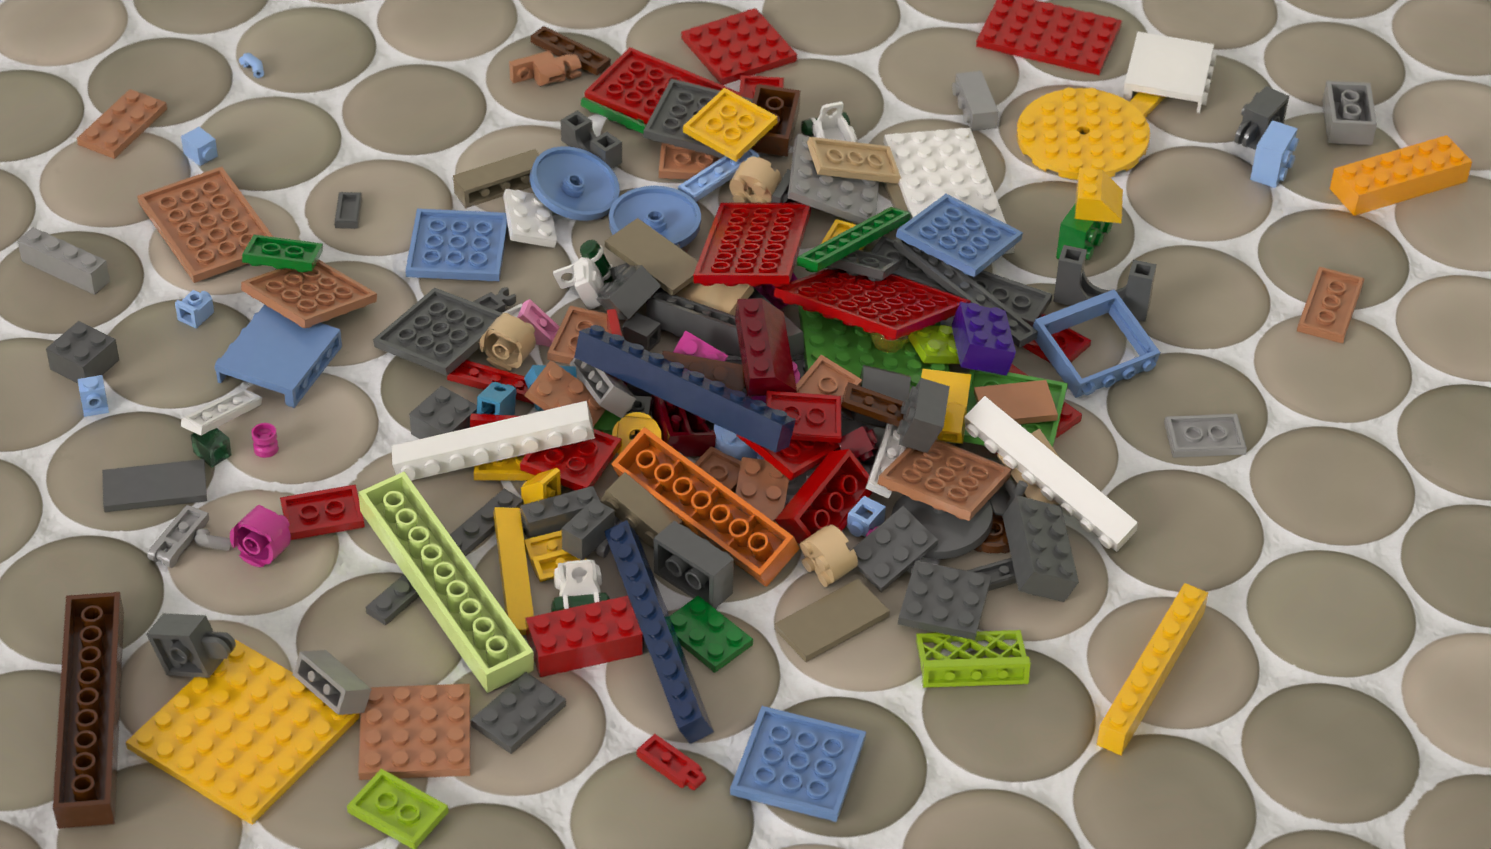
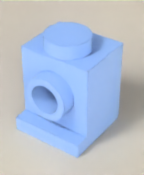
[175,290,214,329]
[78,375,109,417]
[847,496,886,537]

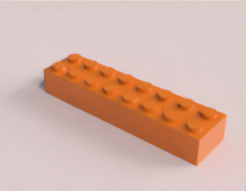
[611,427,800,587]

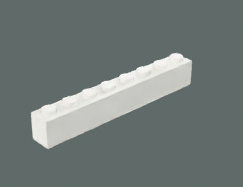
[964,396,1138,552]
[392,401,595,481]

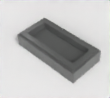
[334,192,362,229]

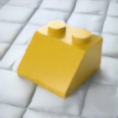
[1075,168,1123,223]

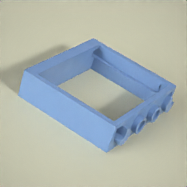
[1033,289,1161,398]

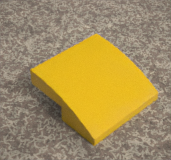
[524,530,587,582]

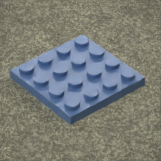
[896,194,1023,277]
[405,209,508,281]
[730,706,866,822]

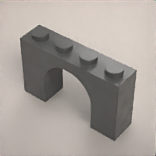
[1053,245,1157,321]

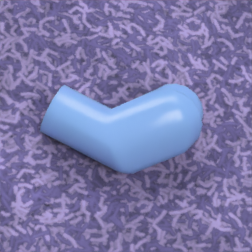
[239,53,264,78]

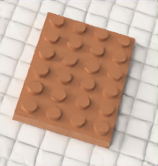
[137,167,273,283]

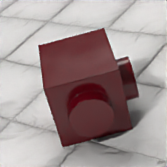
[838,426,879,462]

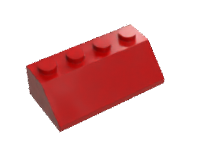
[775,449,872,544]

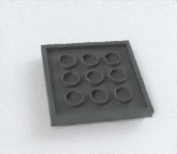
[643,79,753,158]
[373,288,503,376]

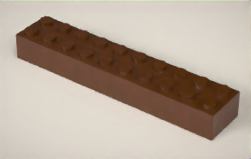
[53,592,124,829]

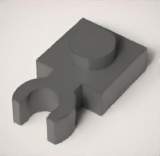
[473,287,516,313]

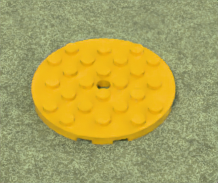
[1017,88,1150,180]

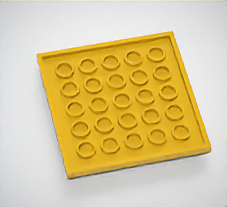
[126,639,360,825]

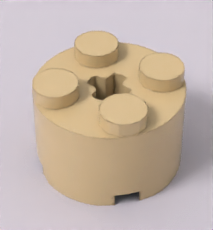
[730,157,782,203]
[479,313,536,371]
[799,525,858,587]

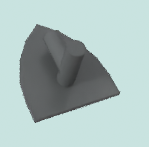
[989,480,1028,516]

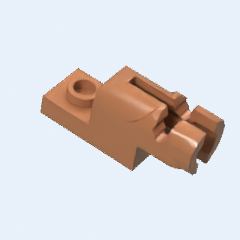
[509,51,582,86]

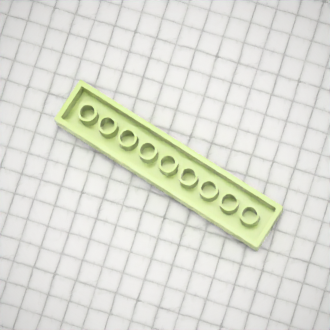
[359,472,534,693]

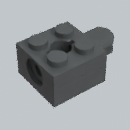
[1234,86,1289,150]
[146,613,236,678]

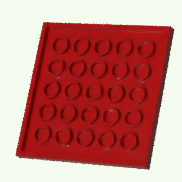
[774,269,971,340]

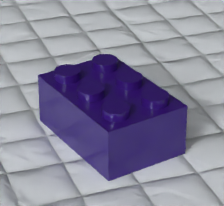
[951,302,1016,376]

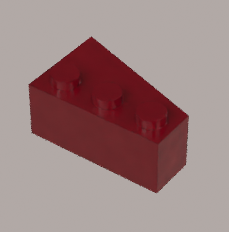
[651,395,716,457]

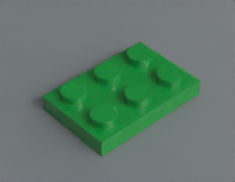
[242,235,323,272]
[670,596,753,673]

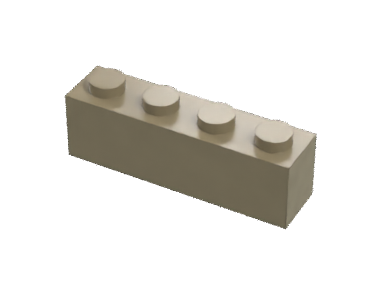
[453,149,540,209]

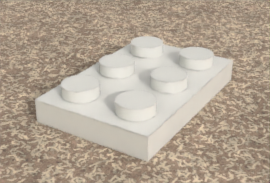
[503,189,557,248]

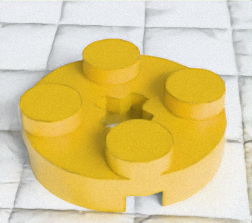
[612,412,662,454]

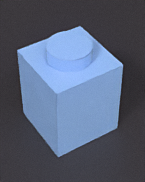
[181,127,218,166]

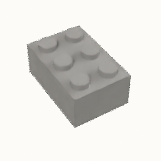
[1322,81,1377,145]

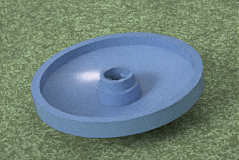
[530,146,620,221]
[609,186,701,248]

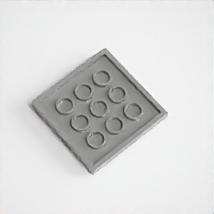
[787,133,879,224]

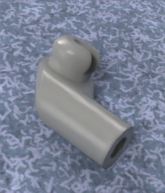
[194,528,231,551]

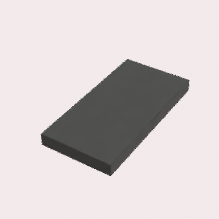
[102,459,207,512]

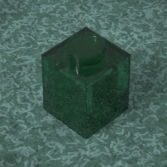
[191,428,232,467]

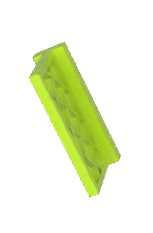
[916,630,1031,688]

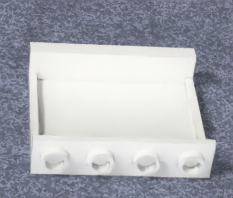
[1123,32,1217,113]

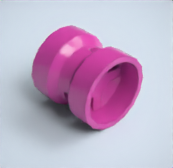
[251,423,279,458]

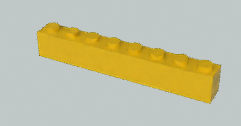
[1097,583,1209,755]

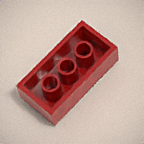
[526,596,642,678]

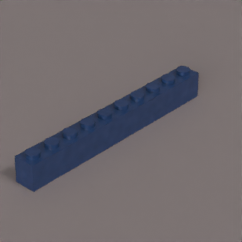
[574,325,796,453]
[604,520,714,744]

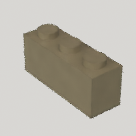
[601,472,683,548]

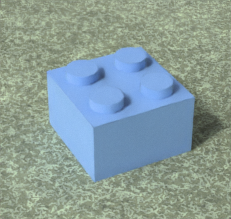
[1250,120,1299,188]

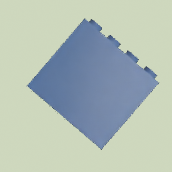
[215,305,342,408]

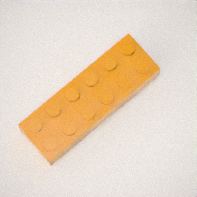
[1330,135,1472,216]

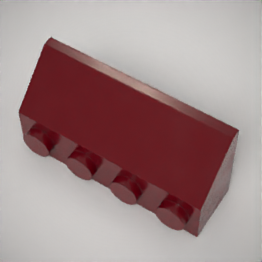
[735,298,797,396]

